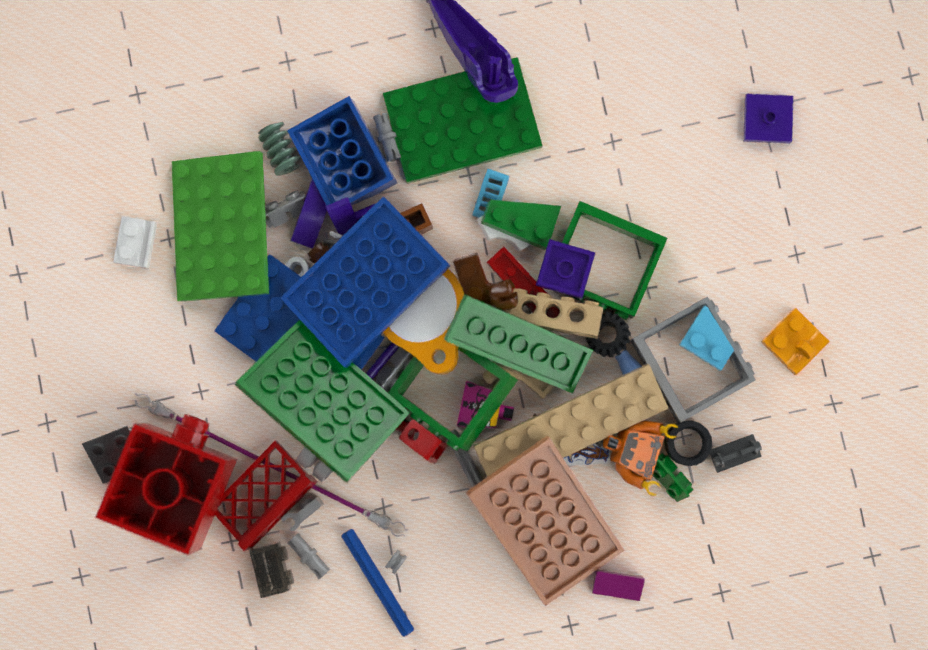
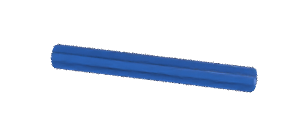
[341,529,414,637]

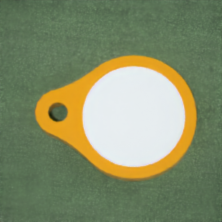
[383,269,464,375]

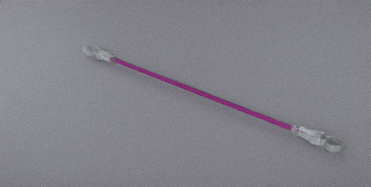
[134,393,409,537]

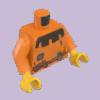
[603,420,678,497]

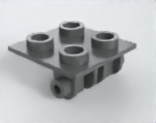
[82,426,132,484]

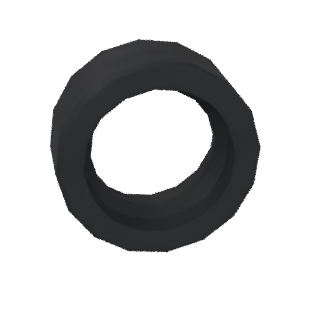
[664,420,712,466]

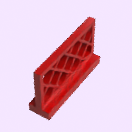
[215,440,318,551]

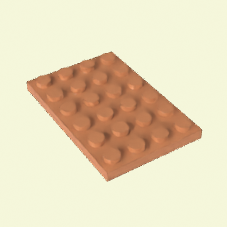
[466,436,625,606]

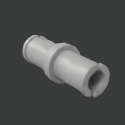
[373,112,401,162]
[287,533,330,580]

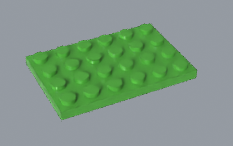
[172,151,269,302]

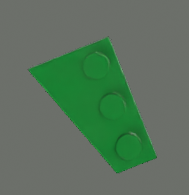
[481,200,561,250]

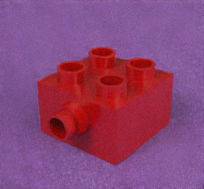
[95,414,237,555]

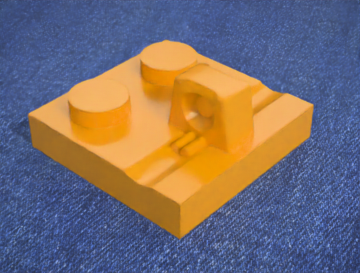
[761,308,830,375]

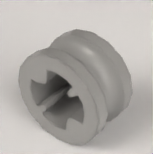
[385,550,407,574]

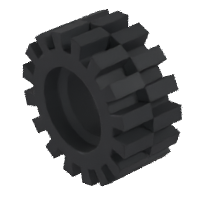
[585,312,631,358]

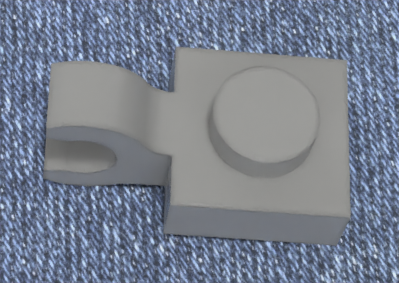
[281,496,324,532]

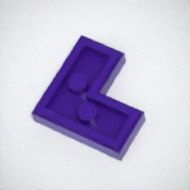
[326,197,376,236]

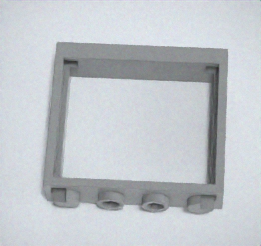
[630,297,756,423]

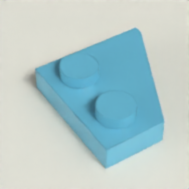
[679,306,734,371]

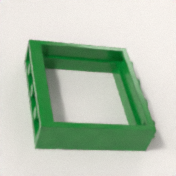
[562,201,668,320]
[388,347,518,452]

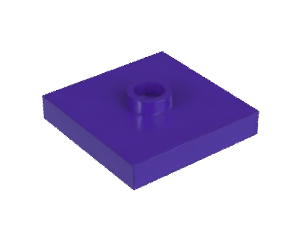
[744,94,793,144]
[536,239,596,299]

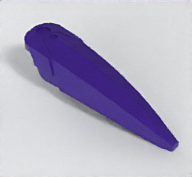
[428,0,518,103]

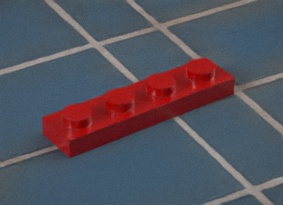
[486,247,560,318]

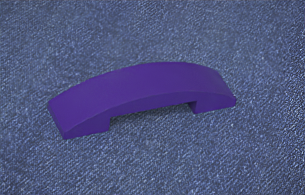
[290,179,327,249]

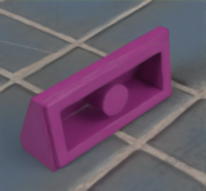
[592,570,645,601]

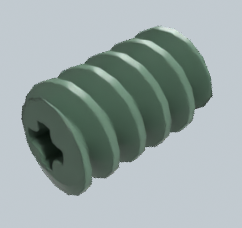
[258,122,300,176]

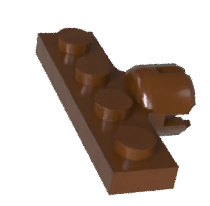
[453,253,518,311]

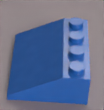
[287,96,398,205]

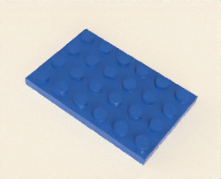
[281,196,451,368]
[214,254,385,370]

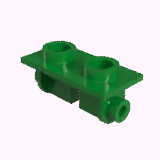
[652,452,694,502]

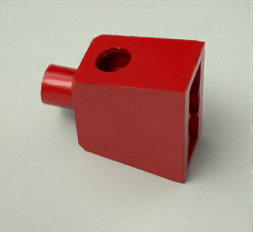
[396,419,449,464]

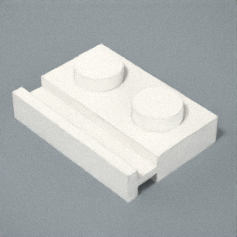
[113,216,158,269]

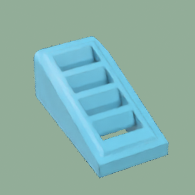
[472,169,510,218]

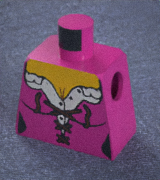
[457,381,514,428]

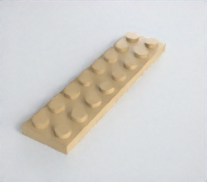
[473,364,668,477]

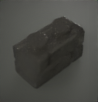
[249,542,294,598]

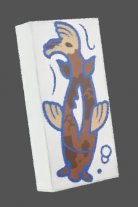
[563,440,611,466]

